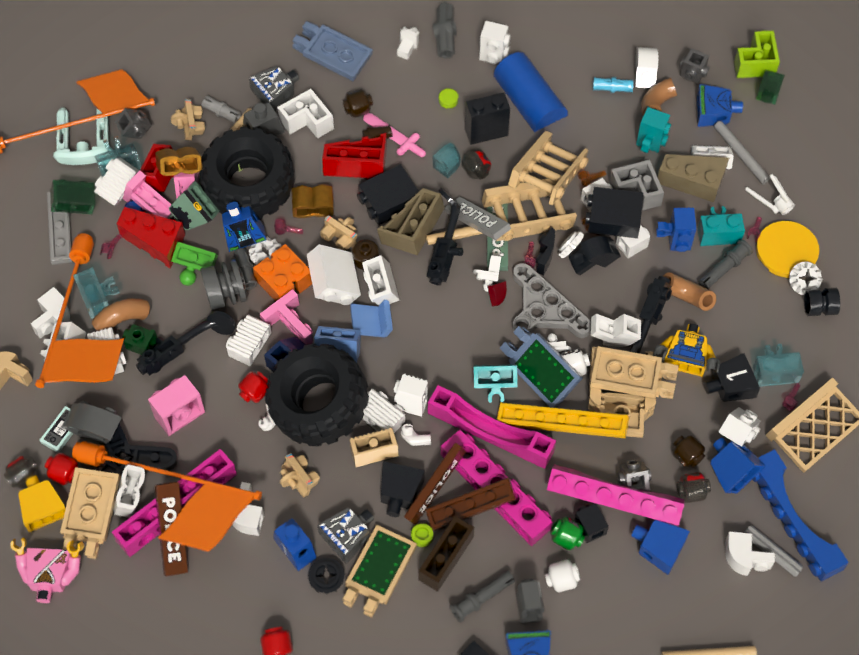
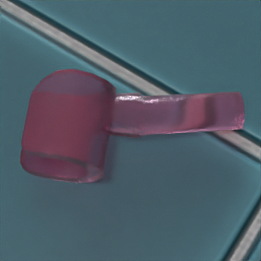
[747,217,762,242]
[274,219,303,235]
[100,234,122,259]
[524,242,537,269]
[782,383,800,411]

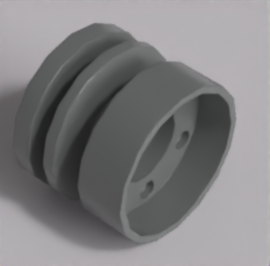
[200,259,247,311]

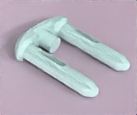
[53,108,112,165]

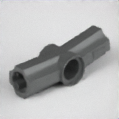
[433,2,457,59]

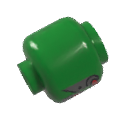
[550,517,585,550]

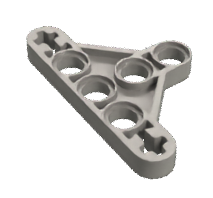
[513,263,591,338]

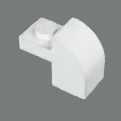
[635,47,658,88]
[31,287,70,339]
[591,314,641,347]
[232,482,264,536]
[725,532,775,576]

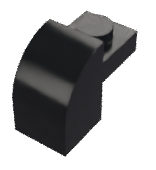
[569,236,621,275]

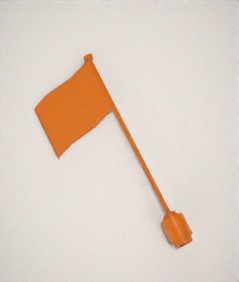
[0,69,155,154]
[35,233,124,388]
[72,441,262,552]

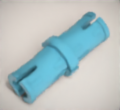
[593,77,633,93]

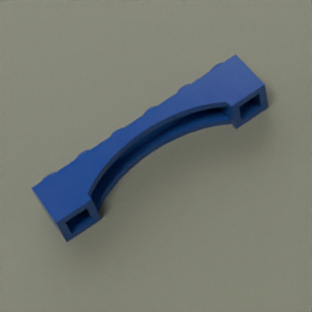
[752,450,849,582]

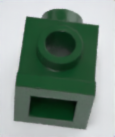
[122,324,158,355]

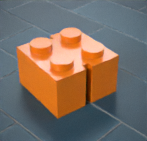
[253,244,312,302]

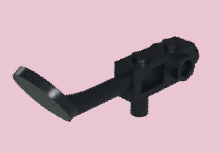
[426,188,463,286]
[630,276,672,353]
[136,311,236,376]

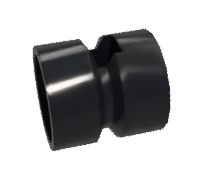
[804,288,840,316]

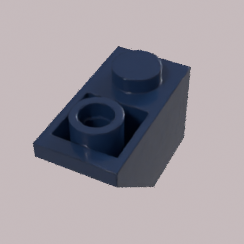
[264,336,306,372]

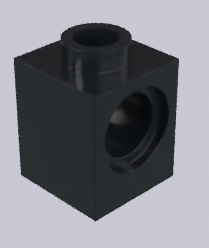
[574,504,609,543]

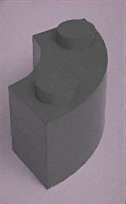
[61,401,122,444]

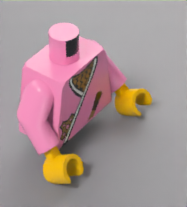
[11,537,84,603]

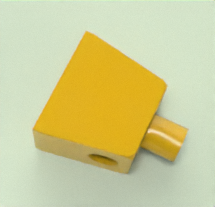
[18,475,66,532]

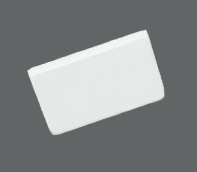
[691,145,733,169]

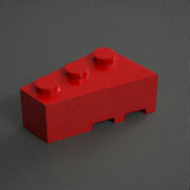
[322,133,387,178]
[116,207,185,269]

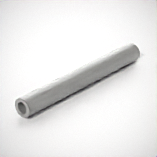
[714,121,770,184]

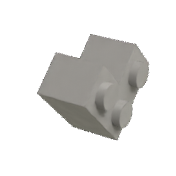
[609,160,664,211]

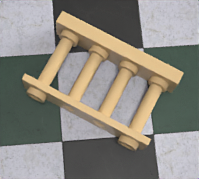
[508,130,589,205]
[482,178,577,241]

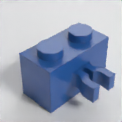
[656,208,696,252]

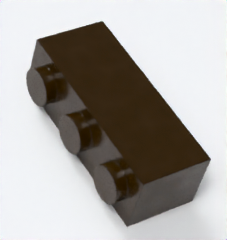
[418,516,474,592]

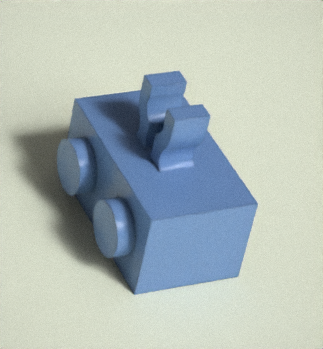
[314,326,361,363]

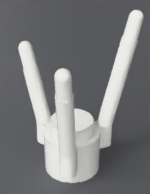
[745,174,795,215]

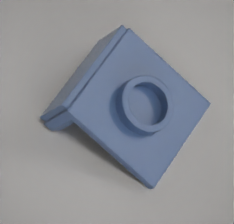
[350,300,393,338]

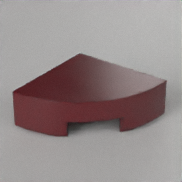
[487,281,507,307]

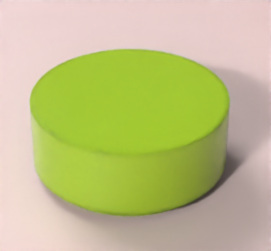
[439,89,458,109]
[411,523,433,547]

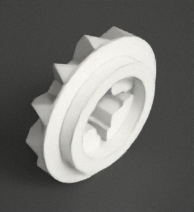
[558,230,584,258]
[249,236,281,265]
[789,262,823,295]

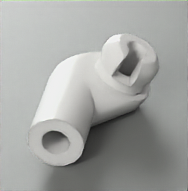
[258,404,276,431]
[401,424,431,446]

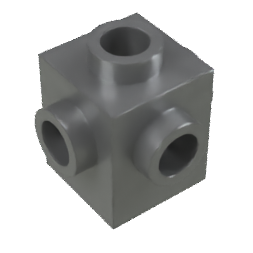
[680,48,710,83]
[115,108,151,139]
[617,460,651,491]

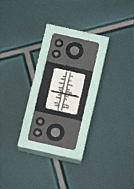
[40,406,73,453]

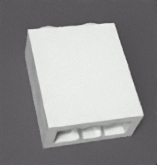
[307,244,361,305]

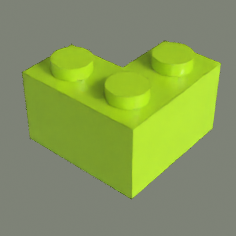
[734,31,780,78]

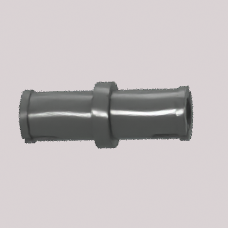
[234,248,257,289]

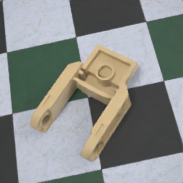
[588,347,657,438]

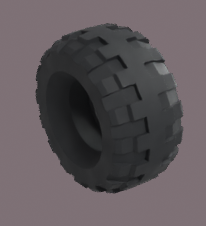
[199,127,294,219]
[265,344,369,446]

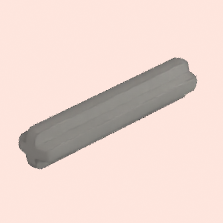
[744,525,803,577]

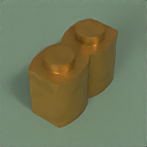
[156,147,202,176]
[292,184,334,218]

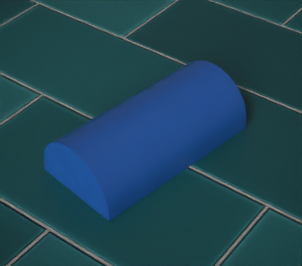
[494,52,568,132]

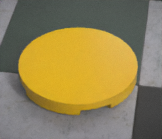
[756,221,819,278]

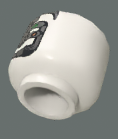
[561,348,591,376]

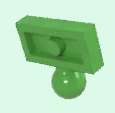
[171,242,218,286]

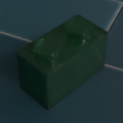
[50,179,95,214]

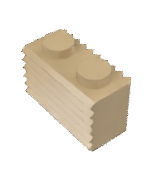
[350,428,398,467]

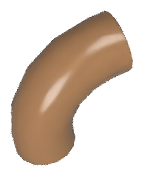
[641,77,677,116]
[663,272,716,311]
[92,298,150,331]

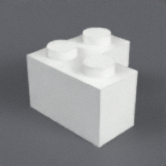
[277,89,334,139]

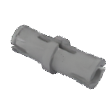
[202,96,242,123]

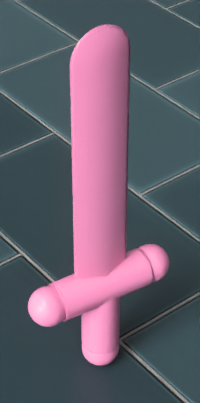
[363,113,426,157]

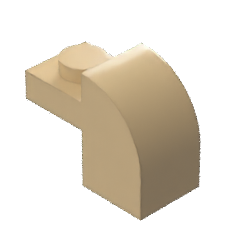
[0,351,33,390]

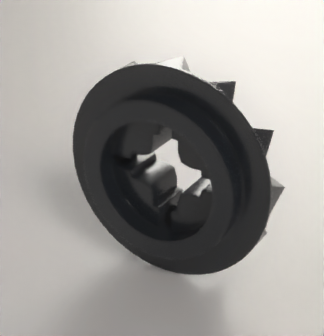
[308,558,345,594]

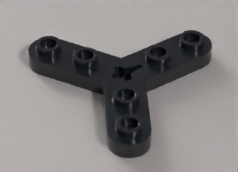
[96,423,178,478]

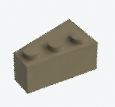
[658,154,730,202]
[377,188,444,256]

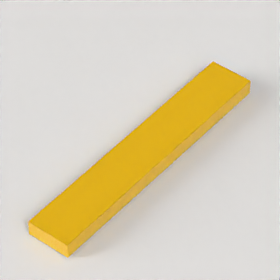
[497,403,629,438]

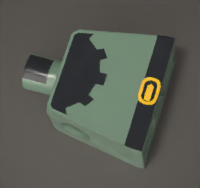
[168,181,219,230]

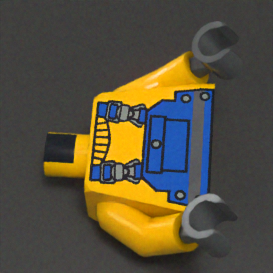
[652,324,720,377]

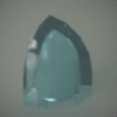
[433,143,461,178]

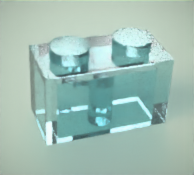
[95,136,142,177]
[73,267,120,320]
[753,344,804,387]

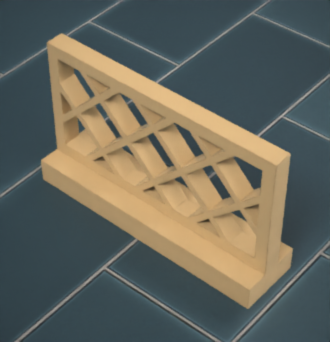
[766,378,859,473]

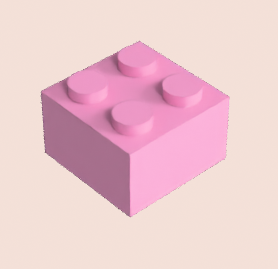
[148,375,205,436]

